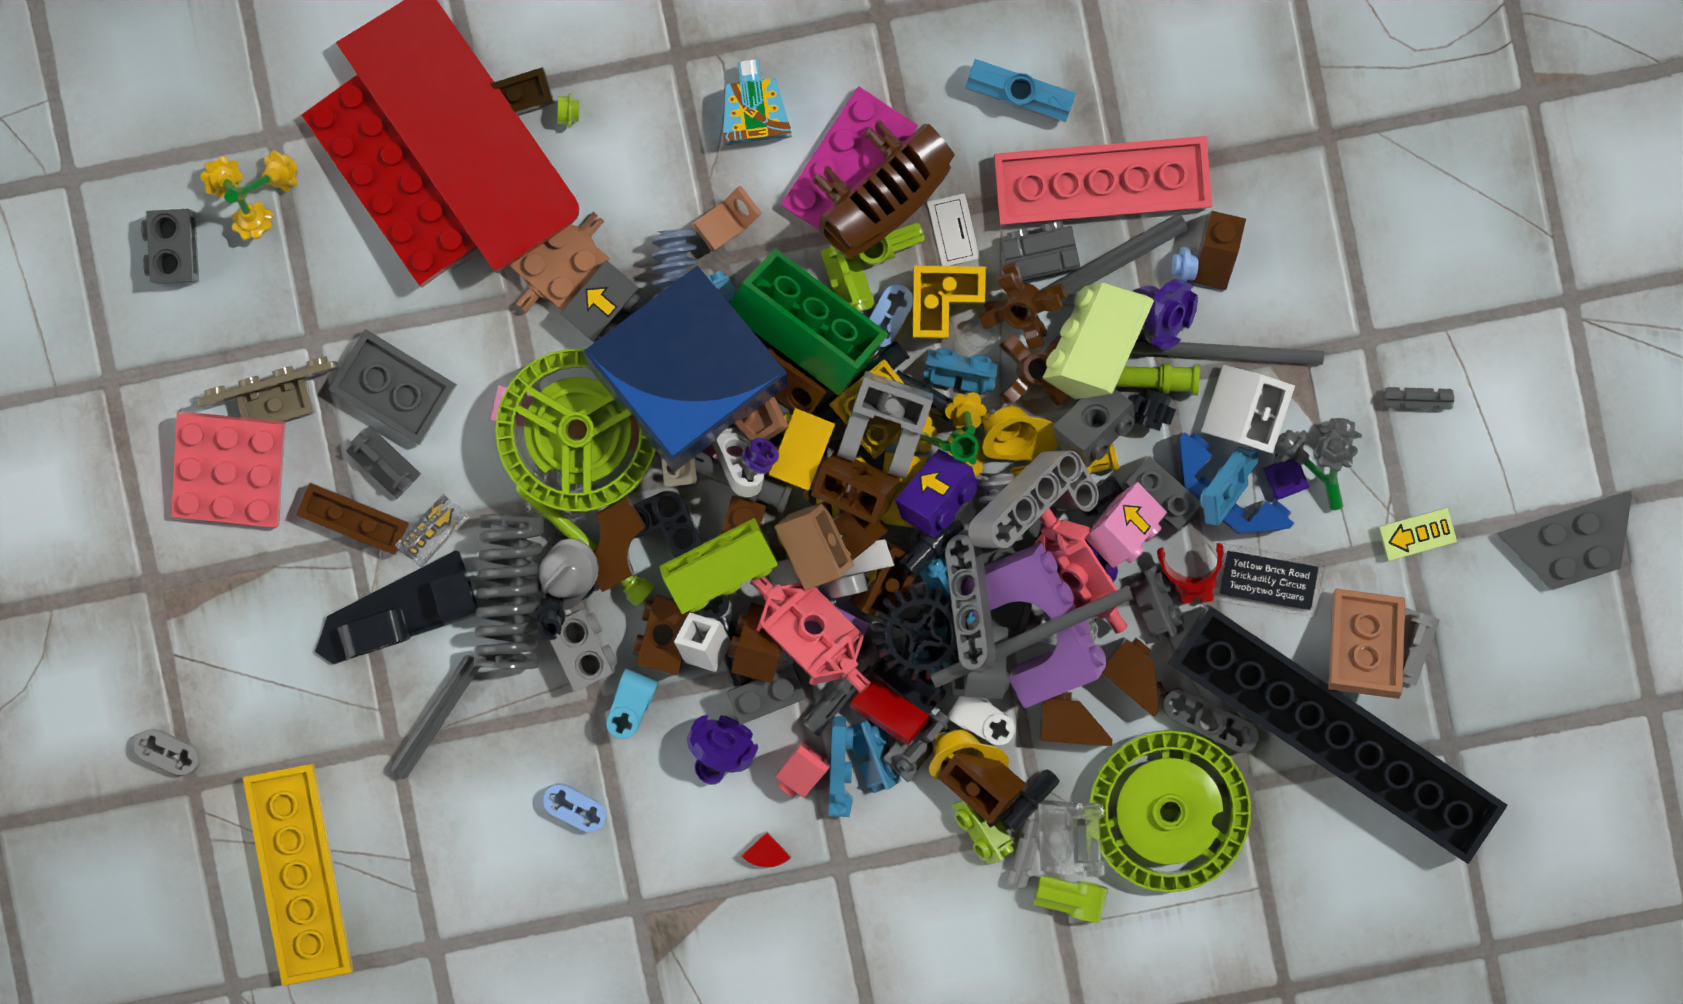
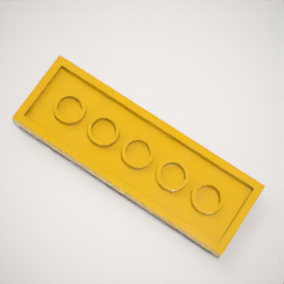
[242,763,354,986]

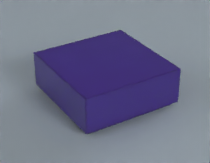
[1263,459,1310,500]

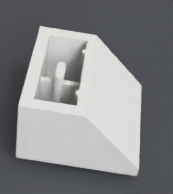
[1201,365,1295,454]

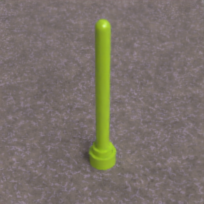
[516,486,655,607]

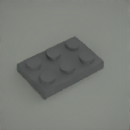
[328,329,457,445]

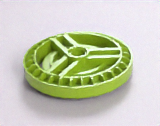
[495,349,656,511]
[1088,729,1251,893]

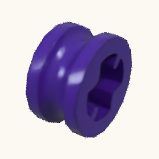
[742,438,779,474]

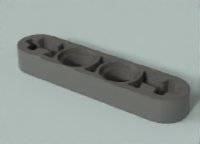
[945,534,996,673]

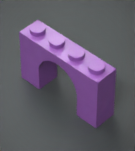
[961,542,1106,709]

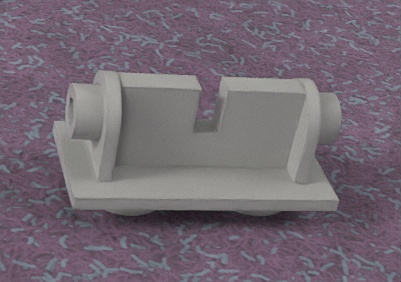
[1403,608,1440,686]

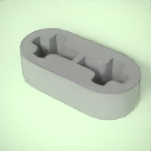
[819,573,868,599]
[133,729,201,775]

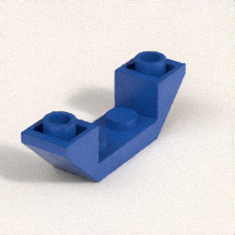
[1177,432,1294,533]

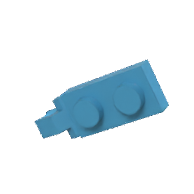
[1200,446,1259,526]
[828,716,853,817]

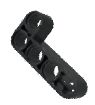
[634,490,730,619]

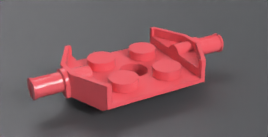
[1034,508,1130,634]
[750,577,871,693]

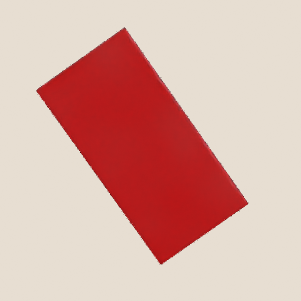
[850,677,929,746]

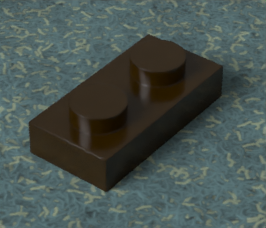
[490,67,555,115]

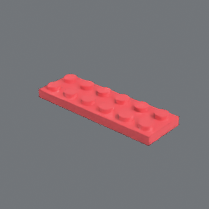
[994,136,1212,225]

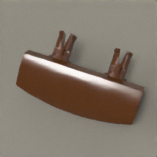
[812,120,955,259]

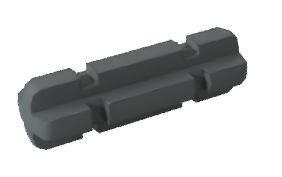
[1384,387,1454,410]

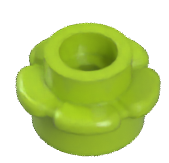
[557,93,579,128]

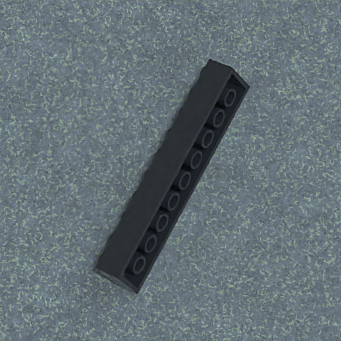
[1168,604,1508,864]

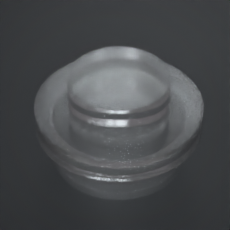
[961,319,996,354]

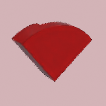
[741,831,792,867]

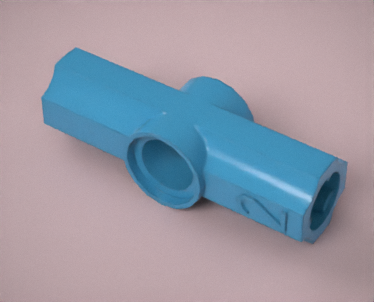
[965,59,1076,123]

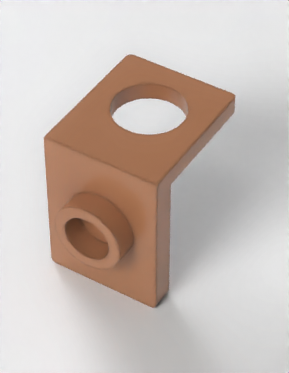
[692,186,762,252]

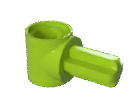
[859,223,925,266]

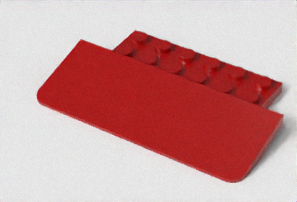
[301,0,580,288]

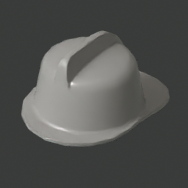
[536,538,599,610]

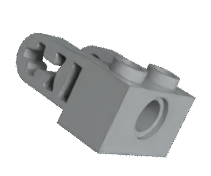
[837,371,933,479]

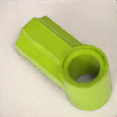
[1033,874,1108,923]

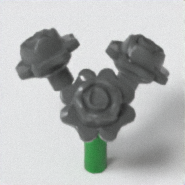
[1274,418,1362,511]

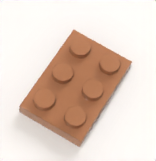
[1328,588,1405,699]

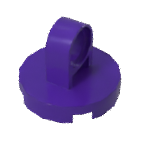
[1132,279,1198,349]
[687,715,758,785]

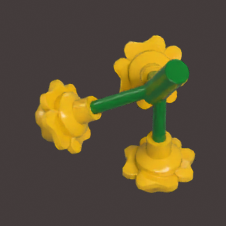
[200,150,298,240]

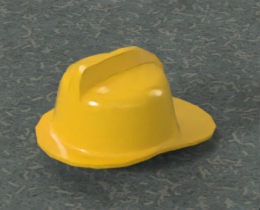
[981,406,1058,462]
[928,729,1009,780]

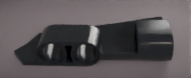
[315,550,478,664]

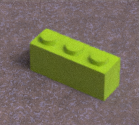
[659,518,778,614]

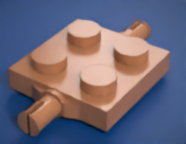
[510,212,610,313]

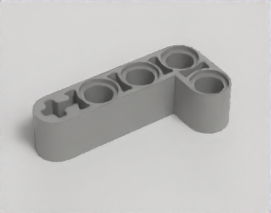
[968,451,1099,548]

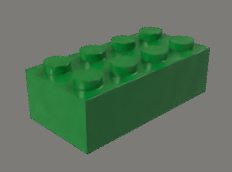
[730,248,889,396]

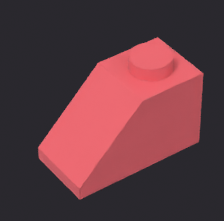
[775,740,830,798]

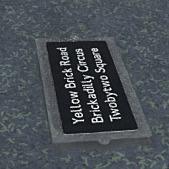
[1213,542,1326,618]

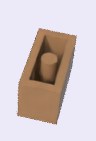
[775,502,854,590]

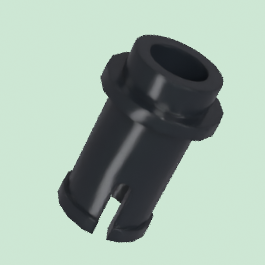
[1083,476,1123,517]

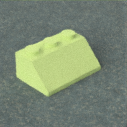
[1043,283,1154,399]

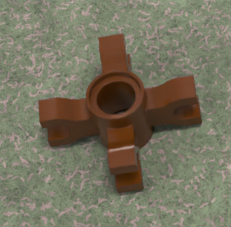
[979,262,1067,350]
[999,334,1071,406]

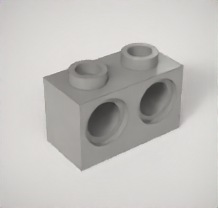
[550,608,618,692]

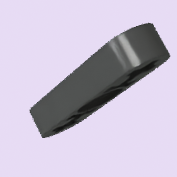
[1162,688,1259,753]

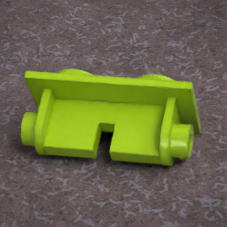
[820,245,876,312]
[951,800,1014,865]

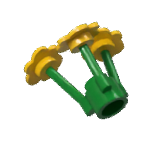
[914,392,987,476]

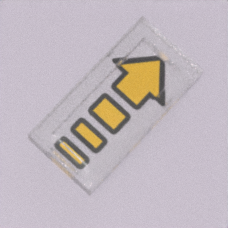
[395,493,470,568]

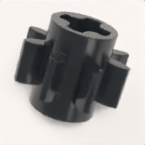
[1133,389,1177,431]

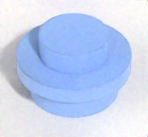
[1171,247,1198,282]

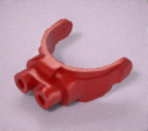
[1157,543,1224,604]

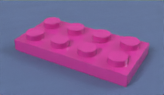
[781,86,918,231]

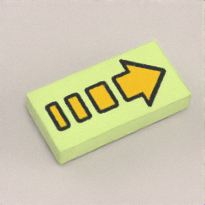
[1378,508,1457,561]

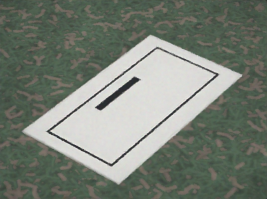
[927,193,980,266]

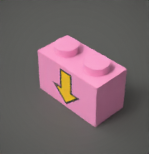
[1085,482,1167,568]

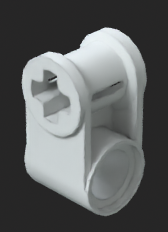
[947,696,1016,745]

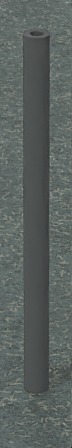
[1131,339,1324,365]
[931,586,1134,688]

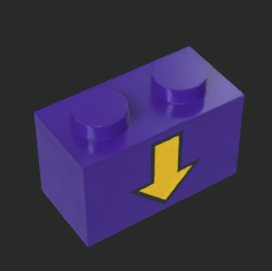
[895,449,978,538]

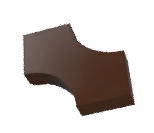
[593,496,646,592]

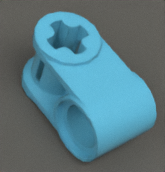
[606,669,659,739]

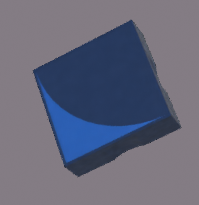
[583,265,788,472]

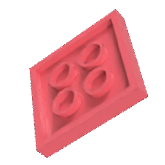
[171,411,286,528]

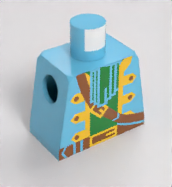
[724,60,792,145]

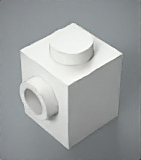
[674,612,731,672]

